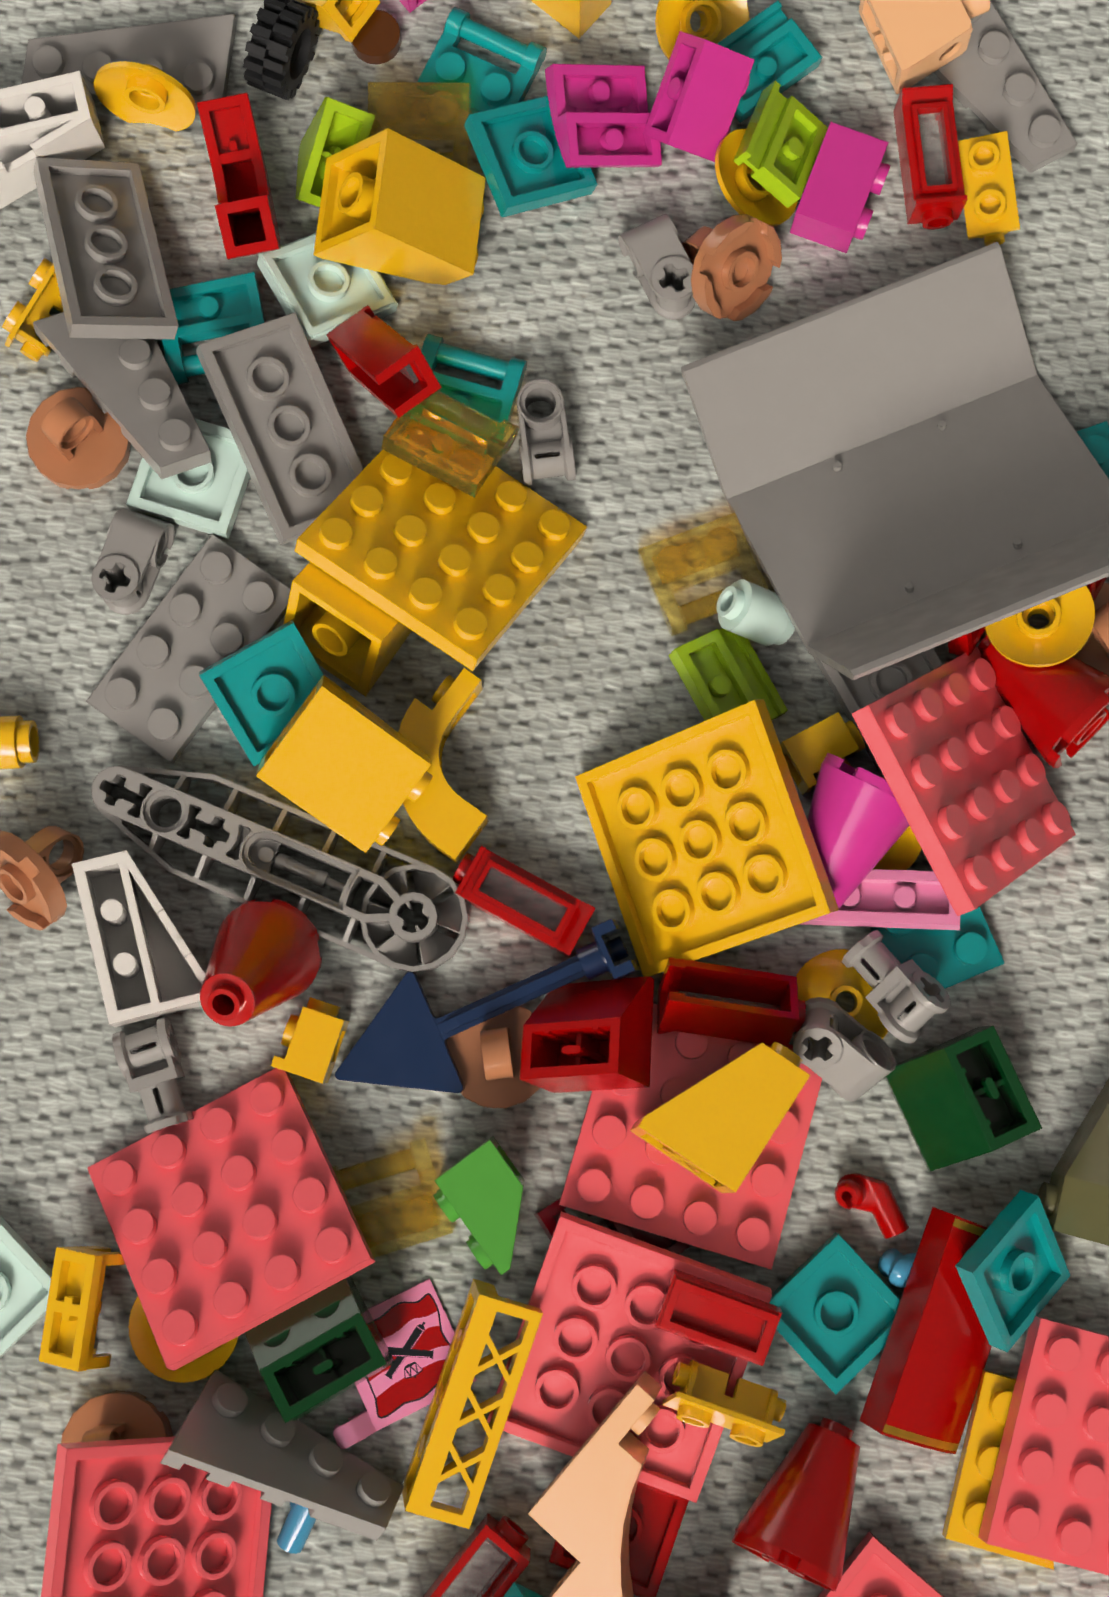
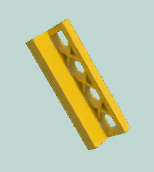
[402,1278,543,1529]

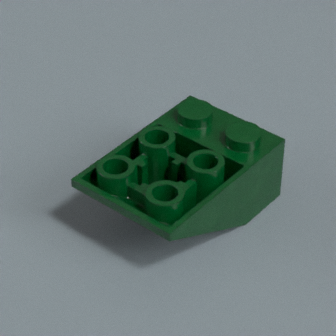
[245,1276,395,1423]

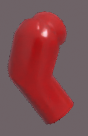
[834,1173,909,1239]

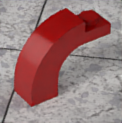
[197,93,281,260]

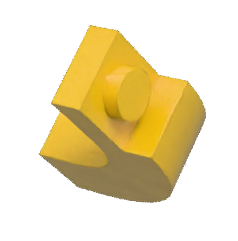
[398,668,489,864]

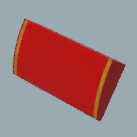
[859,1207,992,1454]

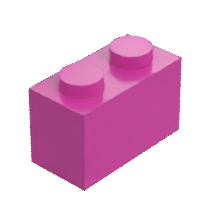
[643,31,755,162]
[790,122,891,253]

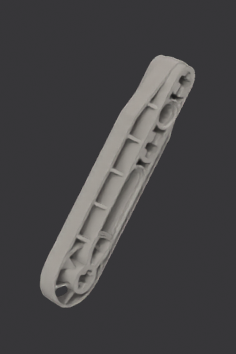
[91,765,469,973]

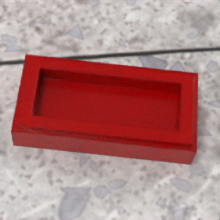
[655,1269,782,1366]

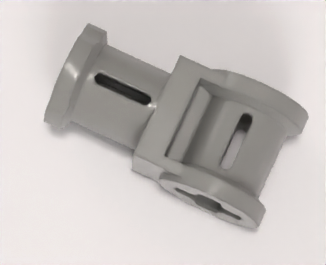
[842,930,951,1043]
[112,1017,194,1134]

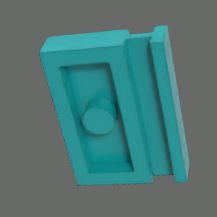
[717,0,822,123]

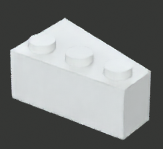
[0,71,105,209]
[72,850,205,1028]

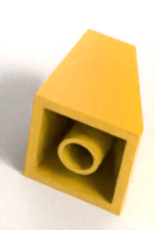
[313,128,486,285]
[283,562,412,697]
[256,675,433,853]
[630,1042,810,1193]

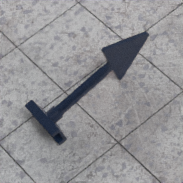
[335,919,641,1093]

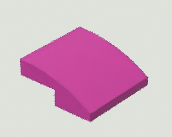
[545,64,662,168]

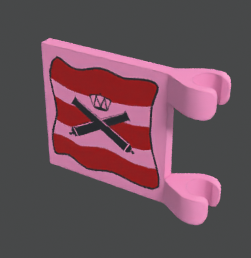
[333,1279,477,1449]

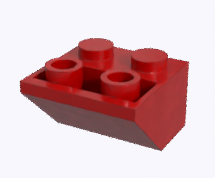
[520,976,654,1093]

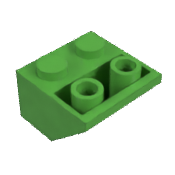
[433,1136,525,1275]

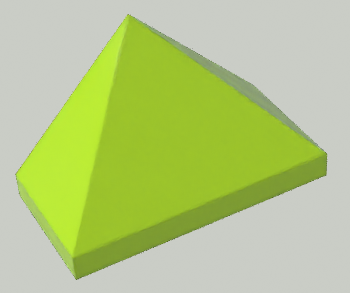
[295,97,376,208]

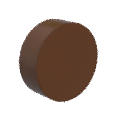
[351,10,401,65]

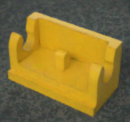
[39,1246,125,1372]

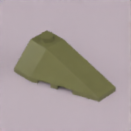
[1038,1078,1109,1246]

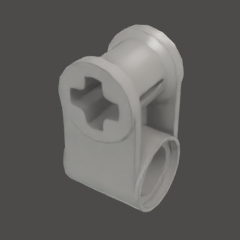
[618,213,696,320]
[517,379,576,486]
[91,508,175,615]
[793,997,896,1102]

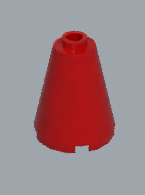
[978,635,1109,768]
[200,899,322,1027]
[732,1417,860,1592]

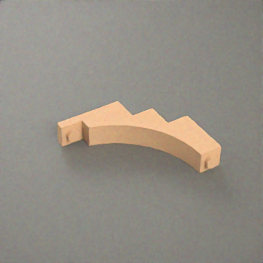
[528,1371,662,1597]

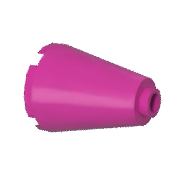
[807,753,910,907]

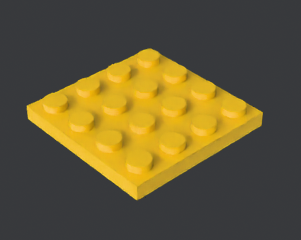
[295,420,587,671]
[575,699,839,977]

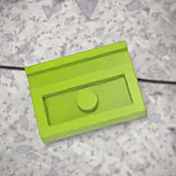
[733,80,828,208]
[668,628,788,721]

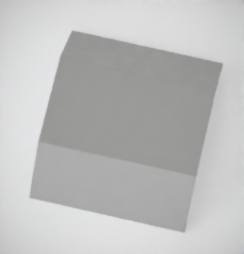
[681,242,1109,680]

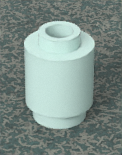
[716,579,795,646]

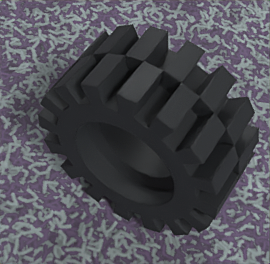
[243,0,319,100]

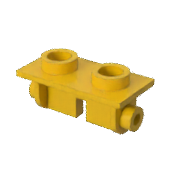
[958,131,1020,246]
[2,258,64,362]
[662,1360,786,1447]

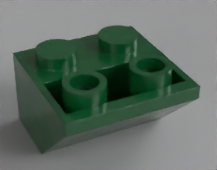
[885,1025,1042,1172]

